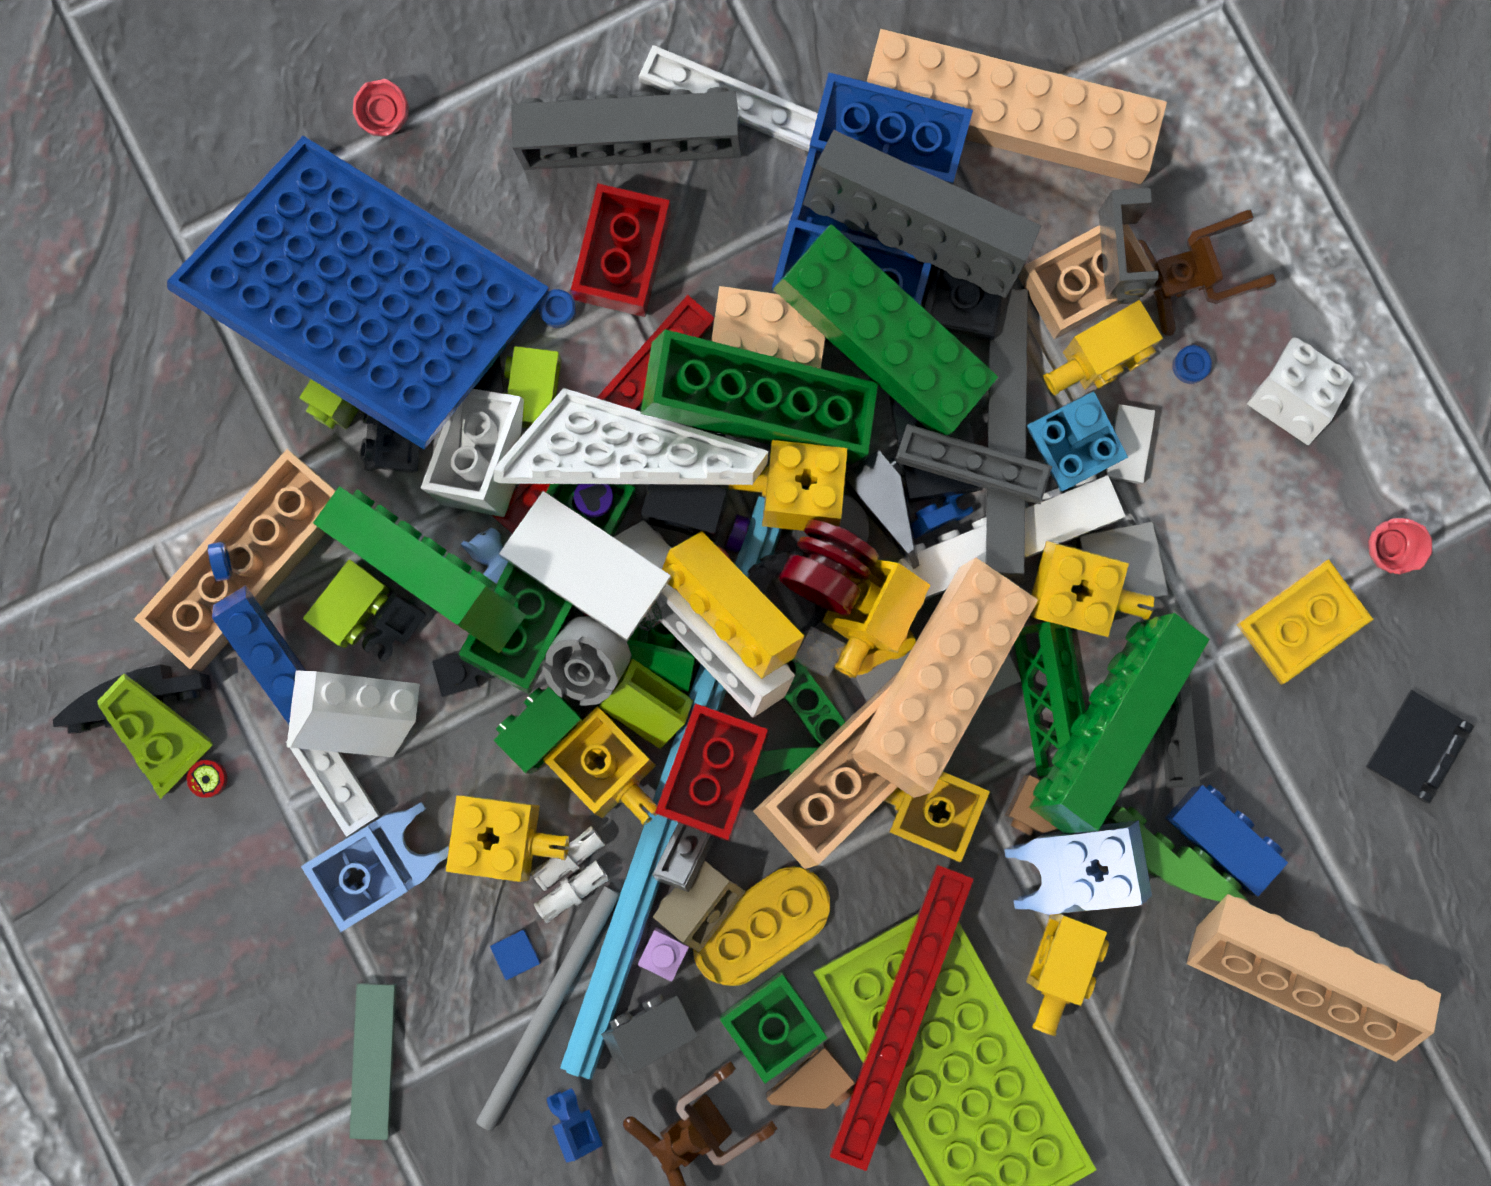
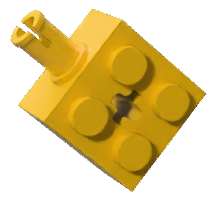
[1043,300,1163,396]
[728,440,847,531]
[1030,541,1154,637]
[822,560,930,678]
[543,706,658,825]
[884,772,990,862]
[446,795,569,882]
[1026,914,1109,1036]

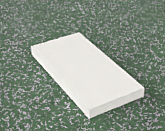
[499,491,671,641]

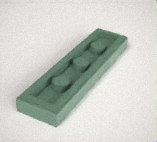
[349,983,397,1140]

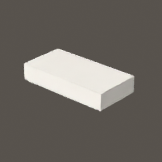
[1105,404,1155,484]

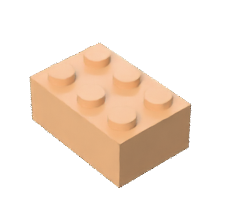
[1018,224,1159,340]
[711,286,825,369]

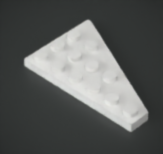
[493,388,768,485]

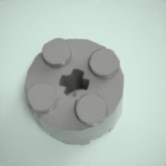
[543,616,632,706]

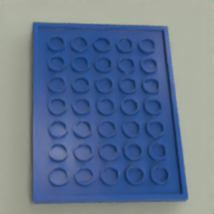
[167,136,549,450]

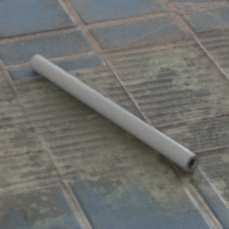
[476,885,620,1131]

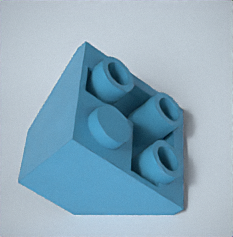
[1027,391,1128,492]

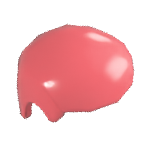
[353,79,409,136]
[1368,518,1432,575]

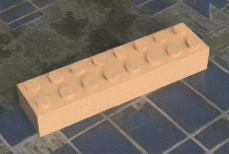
[867,29,1167,184]

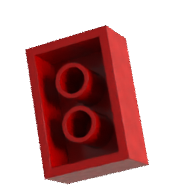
[571,183,671,317]
[655,703,769,842]

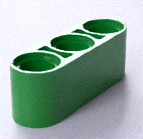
[784,656,845,745]

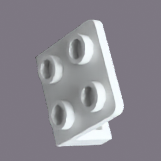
[1247,338,1353,445]

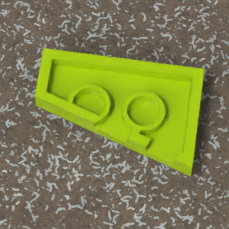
[97,674,213,799]

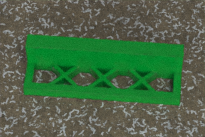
[1014,622,1086,777]

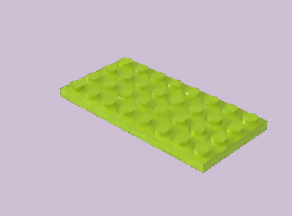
[813,912,1096,1186]

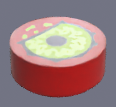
[187,760,228,798]

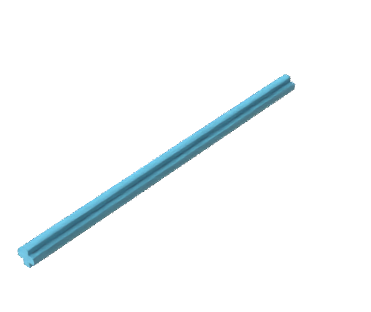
[560,496,782,1079]

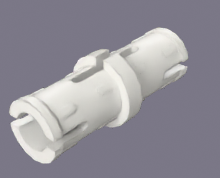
[531,826,605,891]
[534,860,610,923]

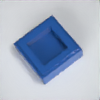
[490,929,541,980]

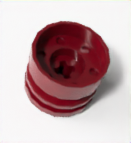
[779,520,879,615]

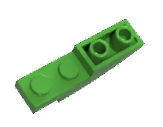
[1106,806,1247,902]

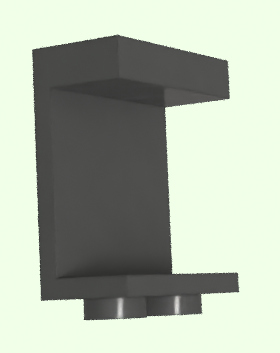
[1099,187,1159,304]

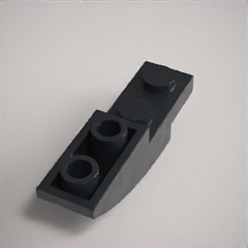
[53,664,212,734]

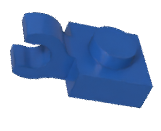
[912,493,974,539]
[547,1088,603,1163]

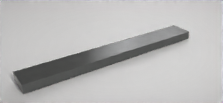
[985,289,1028,577]

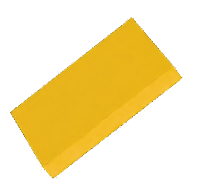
[1236,559,1374,685]

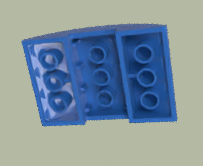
[771,72,973,305]

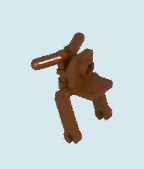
[1138,209,1277,336]
[623,1061,778,1186]

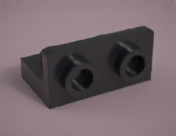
[360,412,419,473]

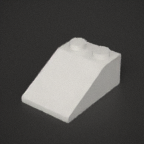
[421,389,524,517]

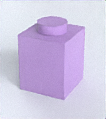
[638,927,689,982]

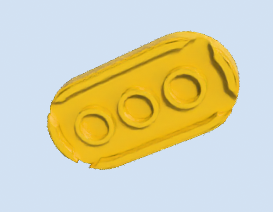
[693,866,830,986]

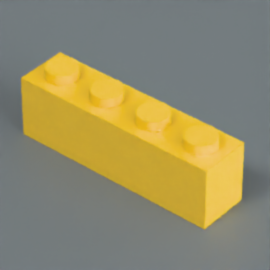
[662,531,804,679]

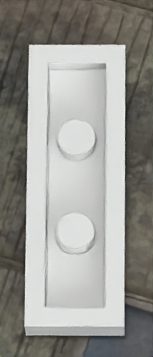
[286,741,381,837]

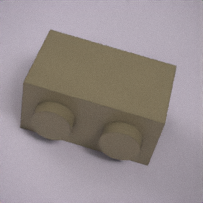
[653,860,745,952]

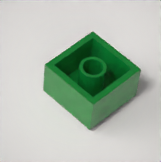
[493,686,584,774]
[720,970,828,1084]

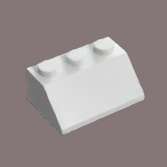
[287,671,420,757]

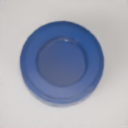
[538,289,576,328]
[1172,345,1212,384]
[208,542,233,582]

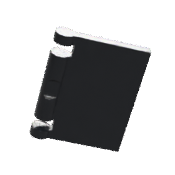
[1366,690,1474,804]

